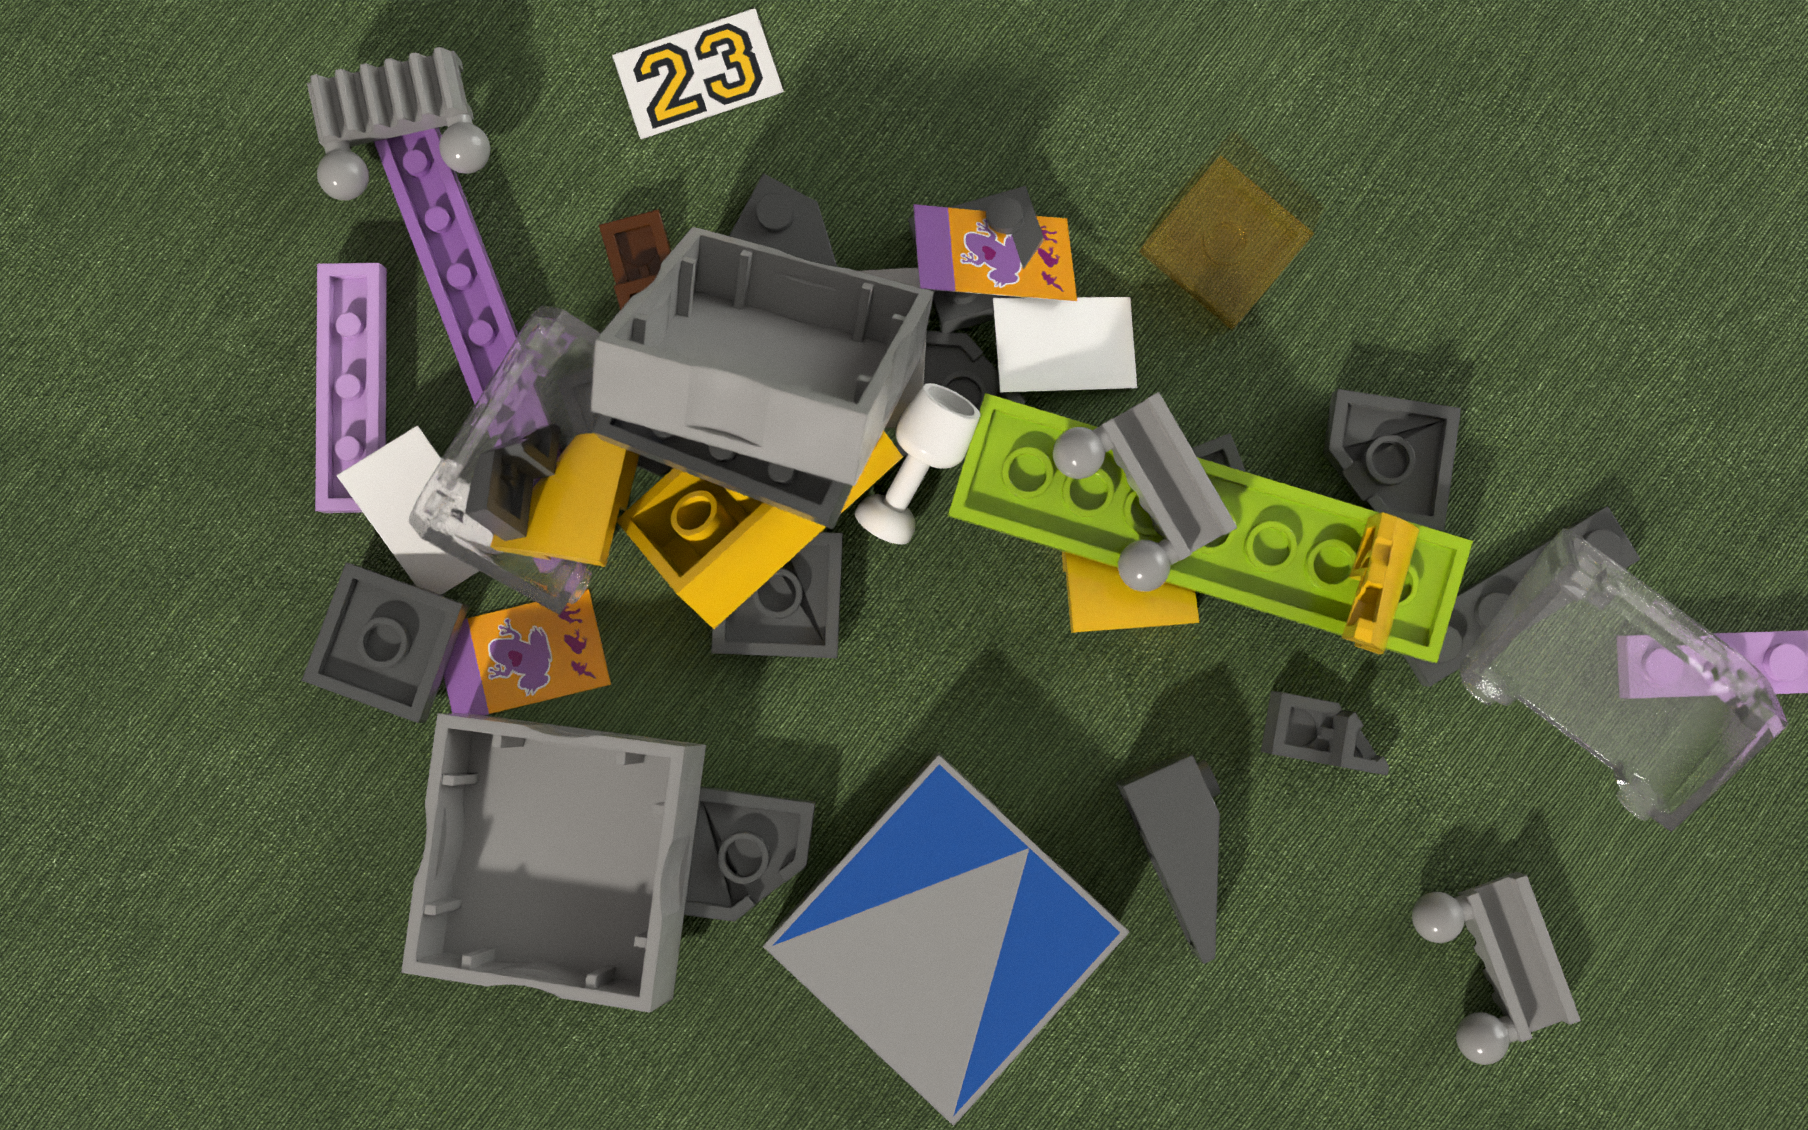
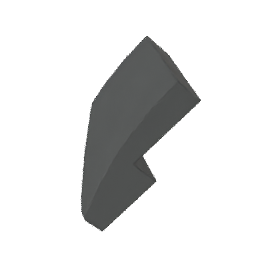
[465,423,560,541]
[1261,691,1389,776]

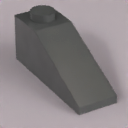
[1115,752,1221,964]

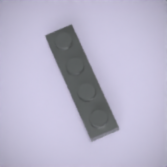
[592,414,853,529]
[1403,506,1640,687]

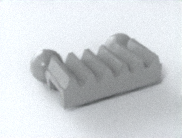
[307,47,491,201]
[1053,392,1237,592]
[1412,872,1581,1065]

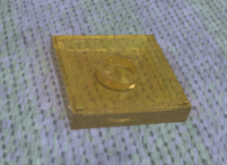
[1139,155,1315,330]

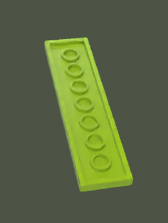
[948,393,1473,663]

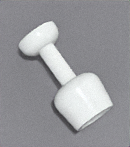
[855,383,980,545]

